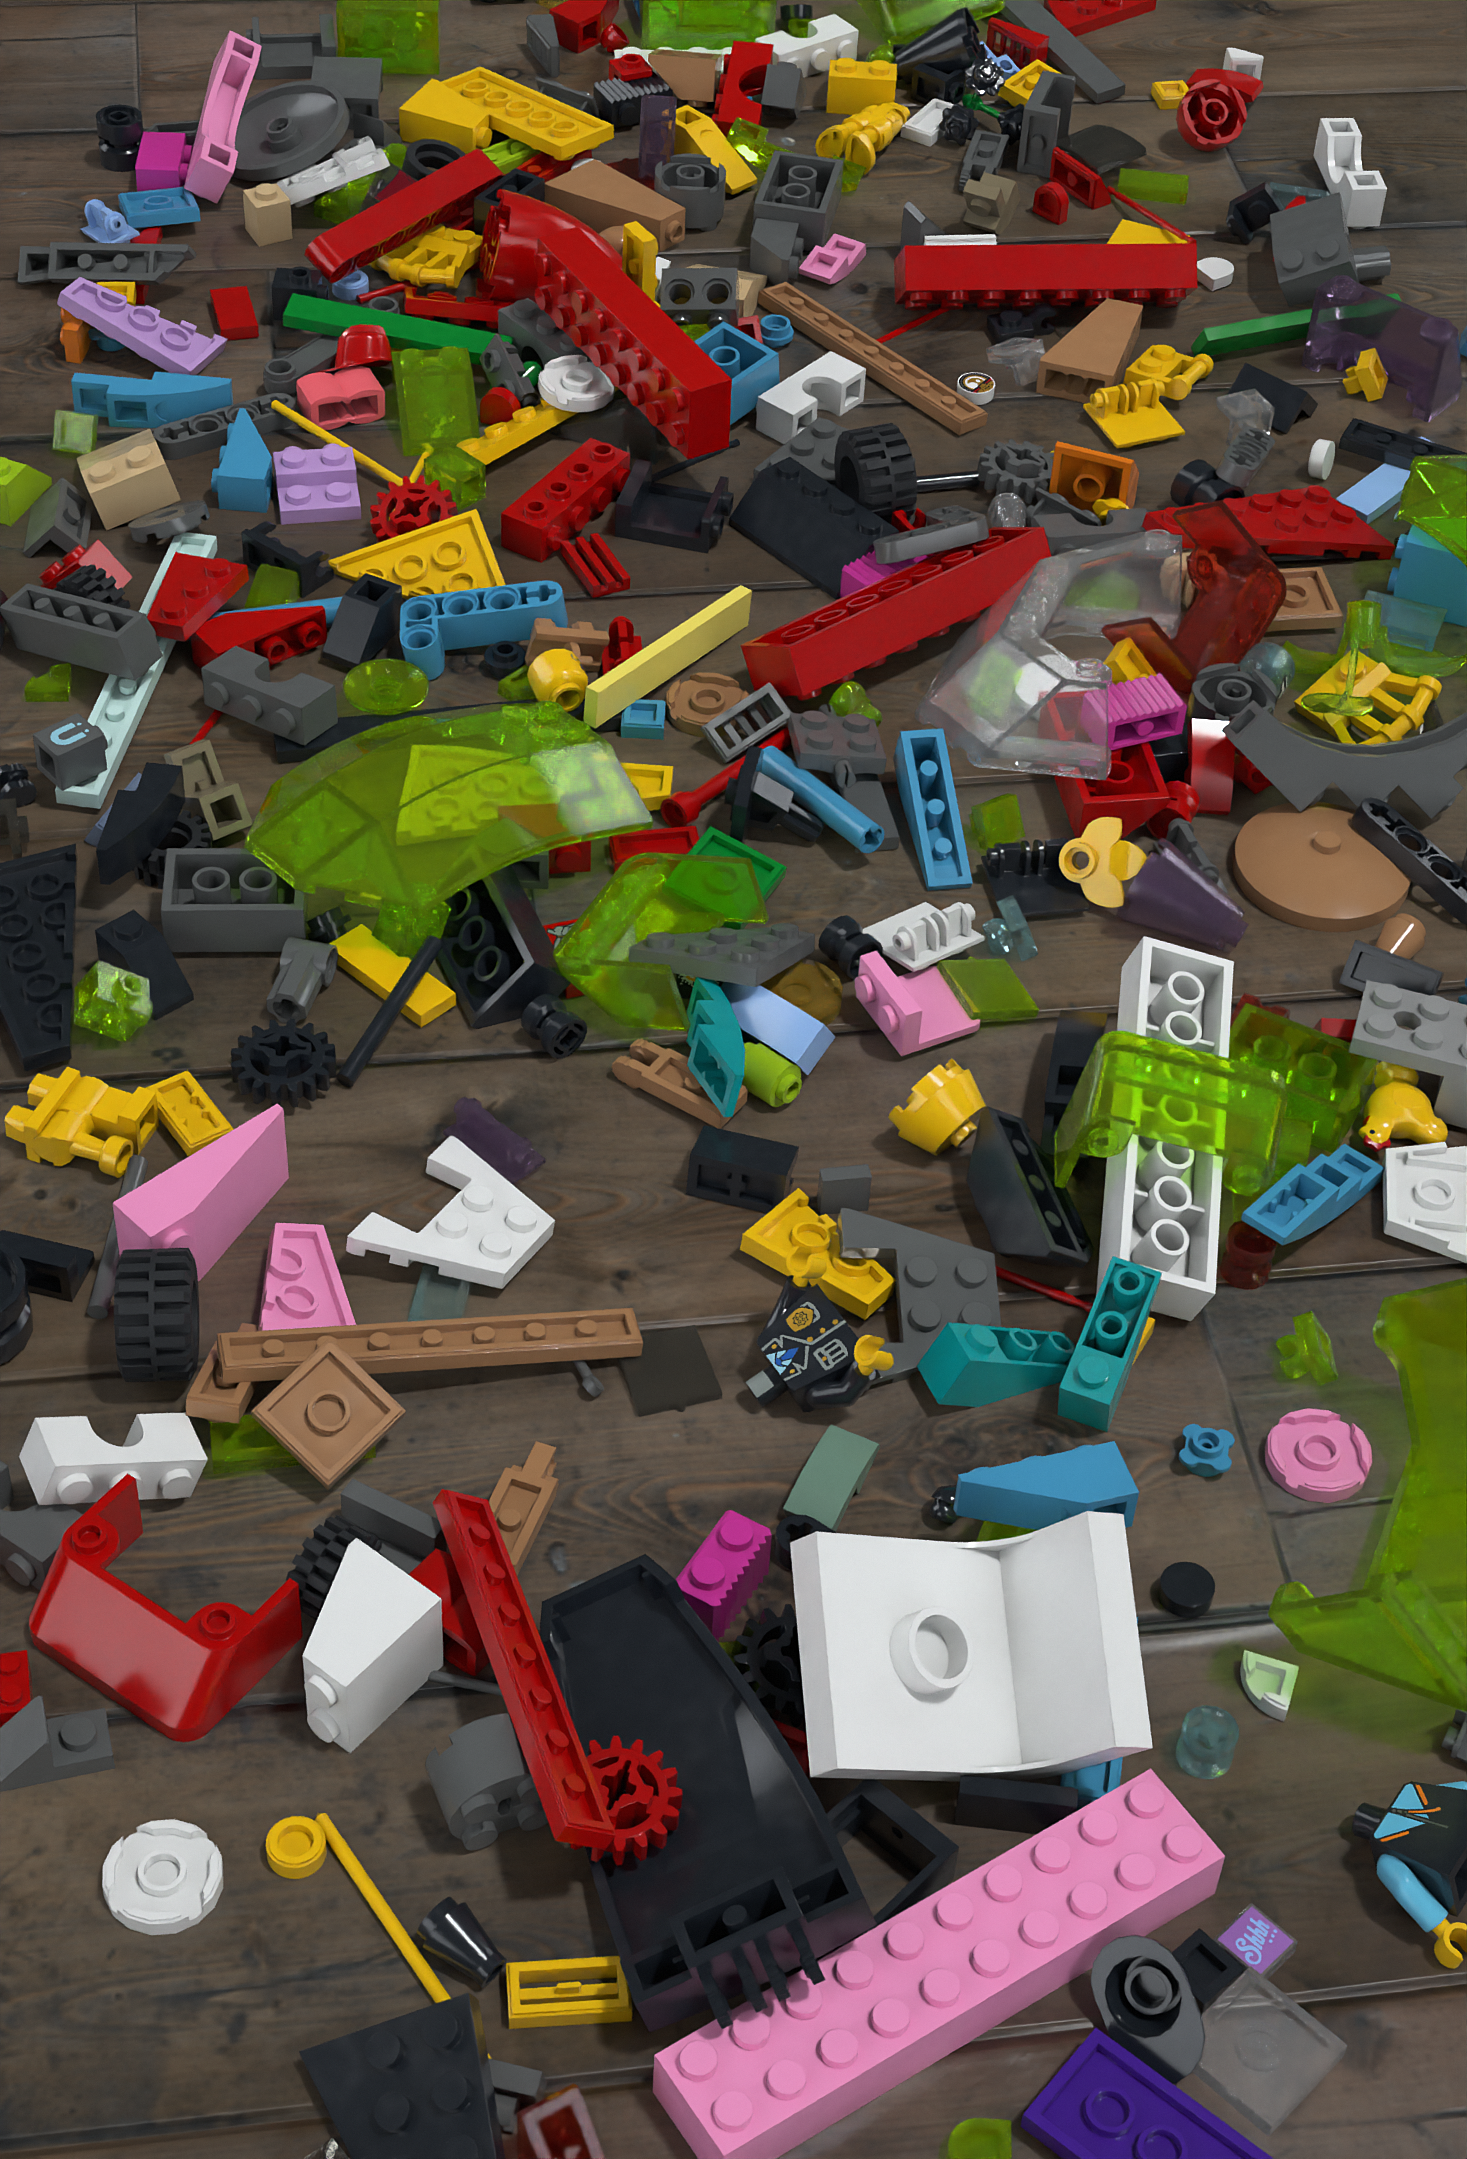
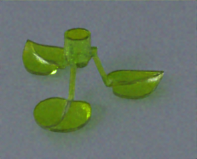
[1279,600,1467,717]

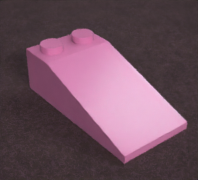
[113,1104,289,1282]

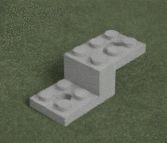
[1349,980,1467,1128]

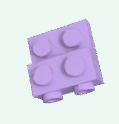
[273,443,361,525]

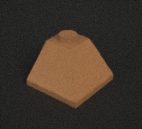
[648,49,723,107]

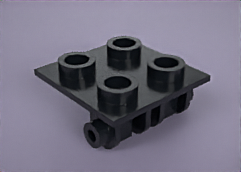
[981,837,1090,919]

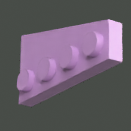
[57,277,227,375]

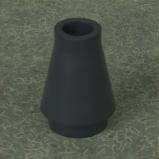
[417,1897,508,1988]

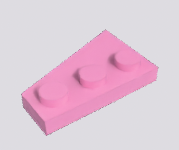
[258,1223,356,1331]

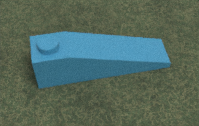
[893,728,973,891]

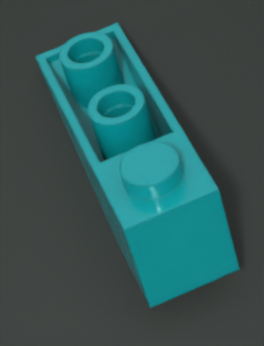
[1058,1256,1162,1432]
[917,1322,1075,1407]

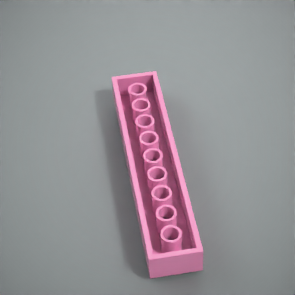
[653,1768,1225,2159]

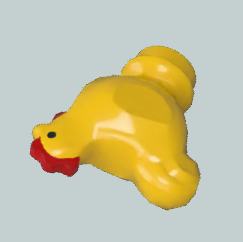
[1358,1061,1448,1152]

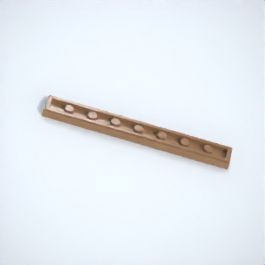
[757,282,988,435]
[217,1308,643,1384]

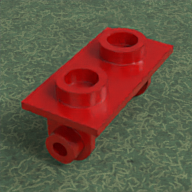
[601,616,643,675]

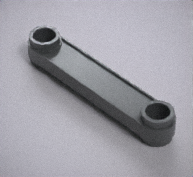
[263,296,401,398]

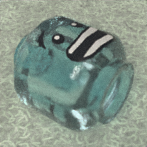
[1238,642,1295,700]

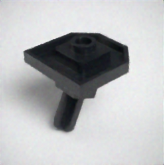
[724,746,824,844]

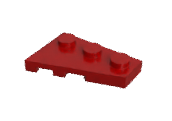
[403,286,514,329]
[147,552,249,642]

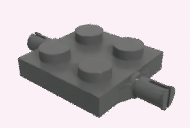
[788,704,887,788]

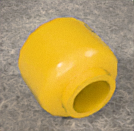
[527,648,589,713]

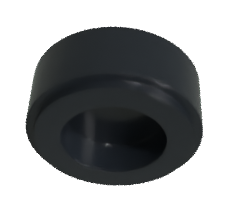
[780,4,813,21]
[1158,1562,1215,1618]

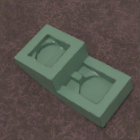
[783,1424,880,1532]

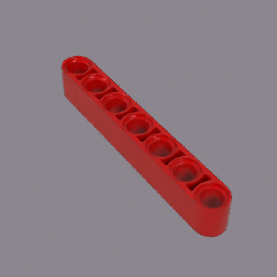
[304,149,505,283]

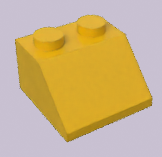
[826,58,897,115]

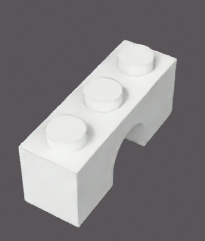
[755,14,859,77]
[756,351,866,444]
[19,1412,208,1505]

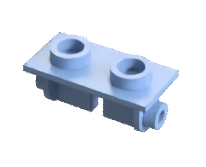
[81,199,140,243]

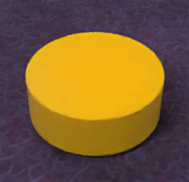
[266,1816,327,1879]

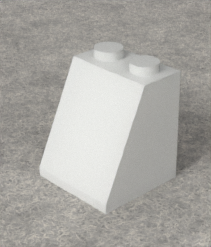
[302,1538,444,1753]

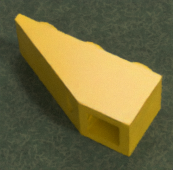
[660,105,757,195]

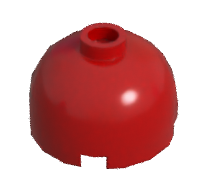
[1176,79,1247,152]

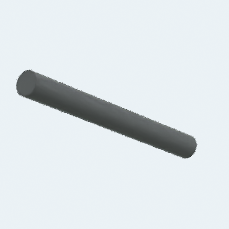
[87,1155,148,1319]

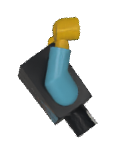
[1352,1781,1467,1969]

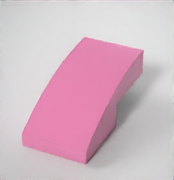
[799,233,866,285]

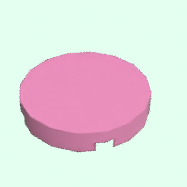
[1265,1408,1372,1503]

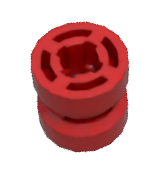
[1146,781,1200,840]

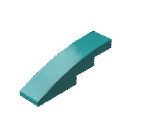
[685,977,745,1117]

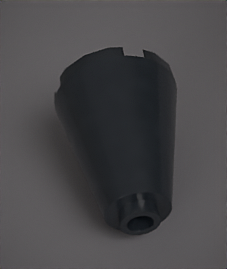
[892,7,987,84]

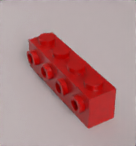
[501,438,631,563]

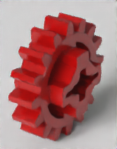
[370,475,458,543]
[570,1736,683,1865]

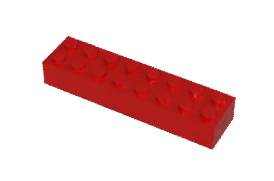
[534,227,732,460]
[894,243,1198,310]
[741,527,1056,700]

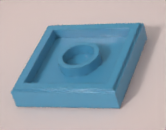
[118,187,201,228]

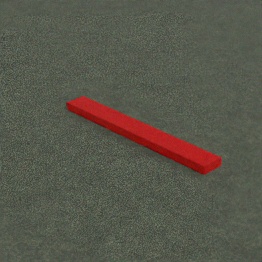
[433,1489,616,1850]

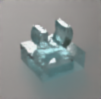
[982,895,1038,961]

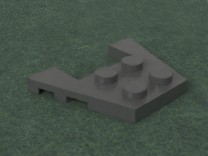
[838,1208,1001,1391]

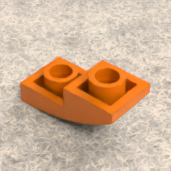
[60,307,91,364]

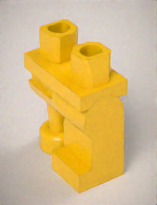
[4,1067,159,1178]

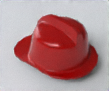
[315,324,402,373]

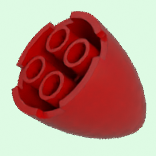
[476,189,622,304]

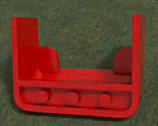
[29,1473,303,1742]

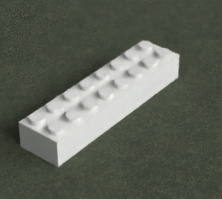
[1096,936,1234,1321]

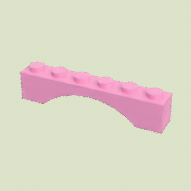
[184,30,262,204]

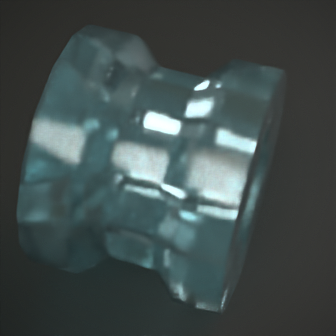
[1176,1705,1239,1780]

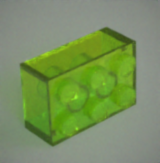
[336,0,441,75]
[1225,1003,1378,1153]

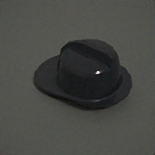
[1091,1935,1206,2084]

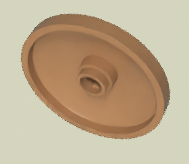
[1232,802,1411,932]

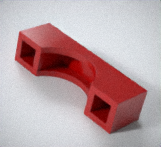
[712,40,774,154]

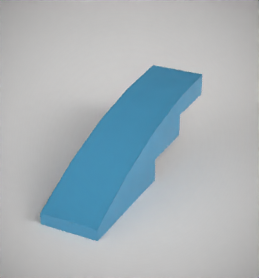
[1241,1144,1385,1245]

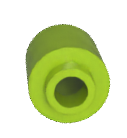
[742,1042,802,1107]

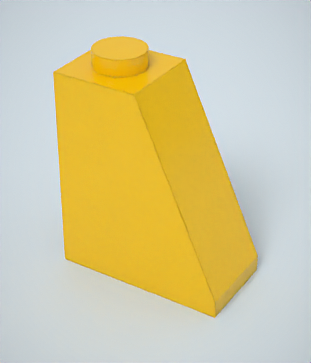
[399,79,492,154]

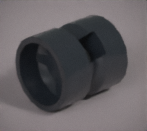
[96,104,144,172]
[1170,459,1245,507]

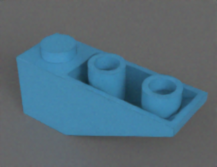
[211,408,274,513]
[953,1441,1139,1530]

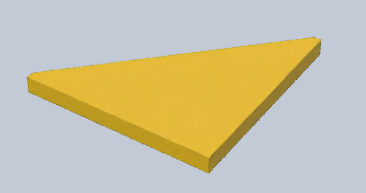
[328,509,506,600]

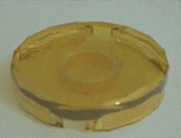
[760,959,843,1026]

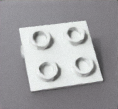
[863,902,985,972]

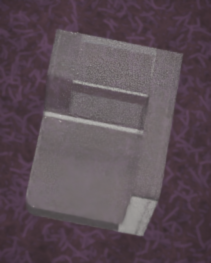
[1216,388,1275,447]

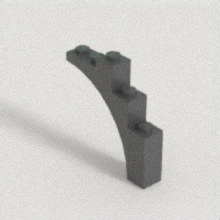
[1221,700,1467,819]

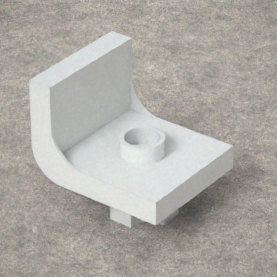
[790,1511,1153,1782]

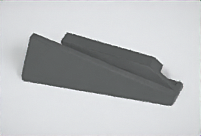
[18,242,196,285]

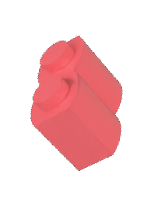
[296,366,385,430]

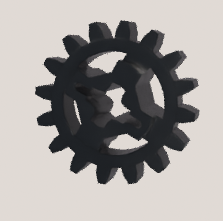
[231,1019,336,1108]
[731,1604,805,1727]

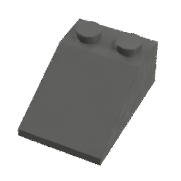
[1270,192,1360,307]

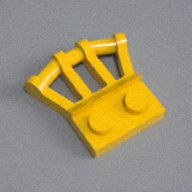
[368,224,482,288]
[1294,648,1442,745]

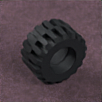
[834,423,917,524]
[114,1248,199,1382]

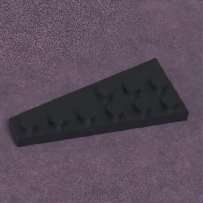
[0,843,78,1071]
[299,1992,506,2159]

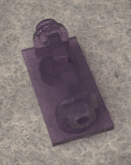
[443,1097,546,1185]

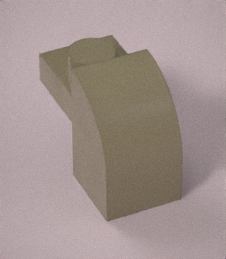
[963,172,1021,235]
[164,739,253,841]

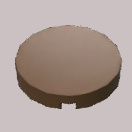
[666,673,749,737]

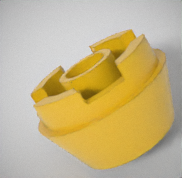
[888,1058,986,1155]

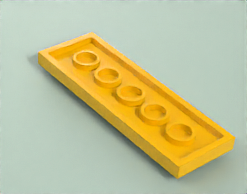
[441,66,614,161]

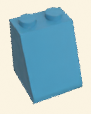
[1387,520,1467,627]

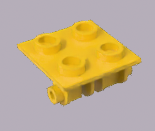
[1083,378,1185,449]

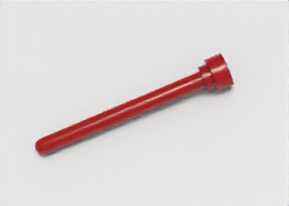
[660,726,792,828]

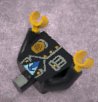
[745,1246,894,1412]

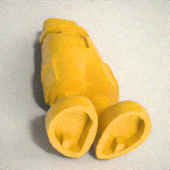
[815,102,910,176]

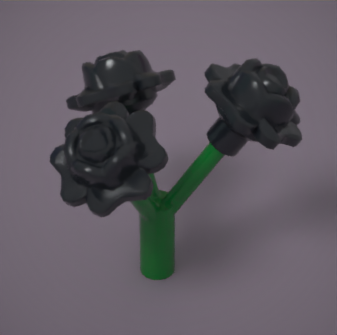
[939,58,1024,146]

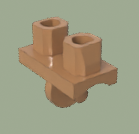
[525,618,610,672]

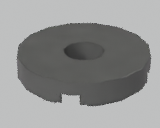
[128,500,210,543]

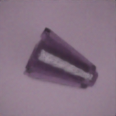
[1116,838,1249,951]

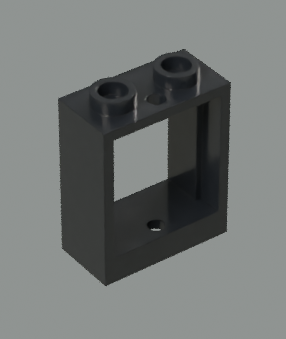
[826,1779,959,1953]

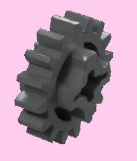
[977,439,1054,503]

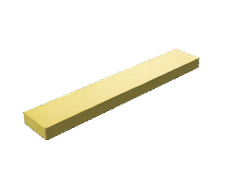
[583,585,752,729]

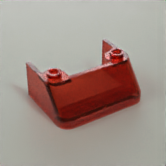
[1101,500,1287,696]

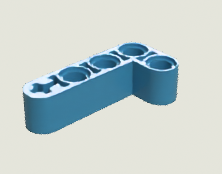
[400,580,568,681]

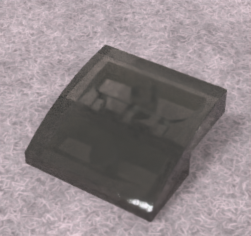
[1056,124,1147,175]

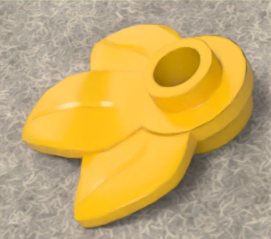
[1059,817,1149,908]

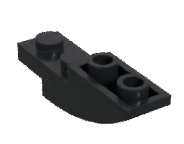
[1040,1010,1108,1168]

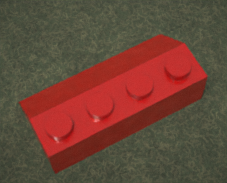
[1038,688,1170,840]

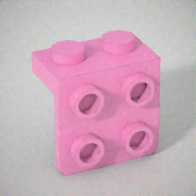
[855,951,981,1056]

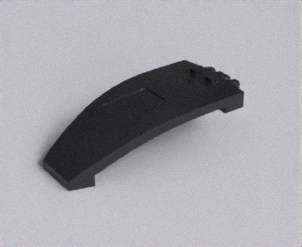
[539,1554,877,2032]

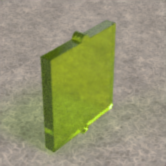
[937,957,1039,1021]

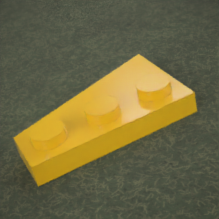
[740,1188,896,1320]

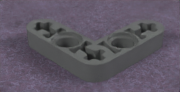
[873,506,990,564]

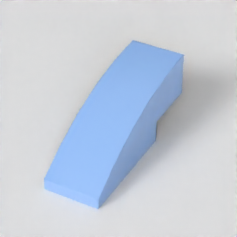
[720,982,835,1075]

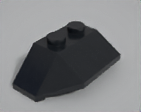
[966,1106,1095,1268]

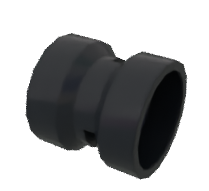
[818,915,883,979]
[521,993,587,1059]

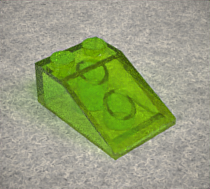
[391,346,480,456]

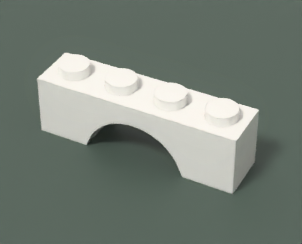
[1313,118,1387,229]

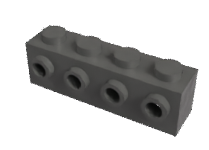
[0,583,163,681]

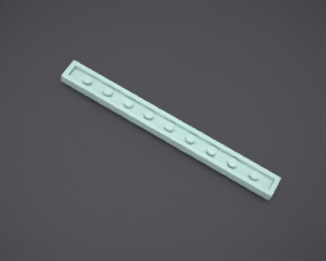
[55,532,218,809]

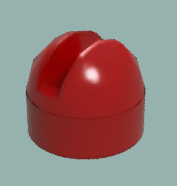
[600,22,630,53]

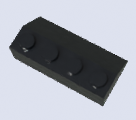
[729,457,899,600]
[413,843,572,1029]

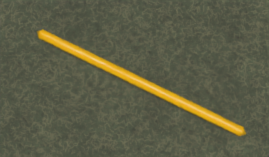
[271,400,403,487]
[315,1813,491,2059]

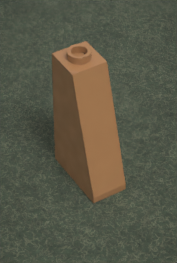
[545,159,686,253]
[1036,298,1143,403]

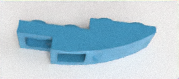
[71,371,233,428]

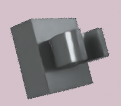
[489,2059,547,2133]

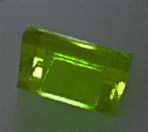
[245,564,300,609]

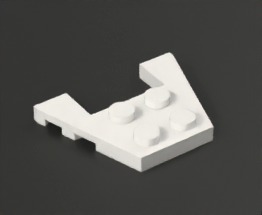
[277,136,390,207]
[346,1136,555,1289]
[1382,1142,1467,1263]

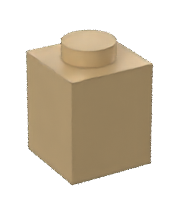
[243,183,293,247]

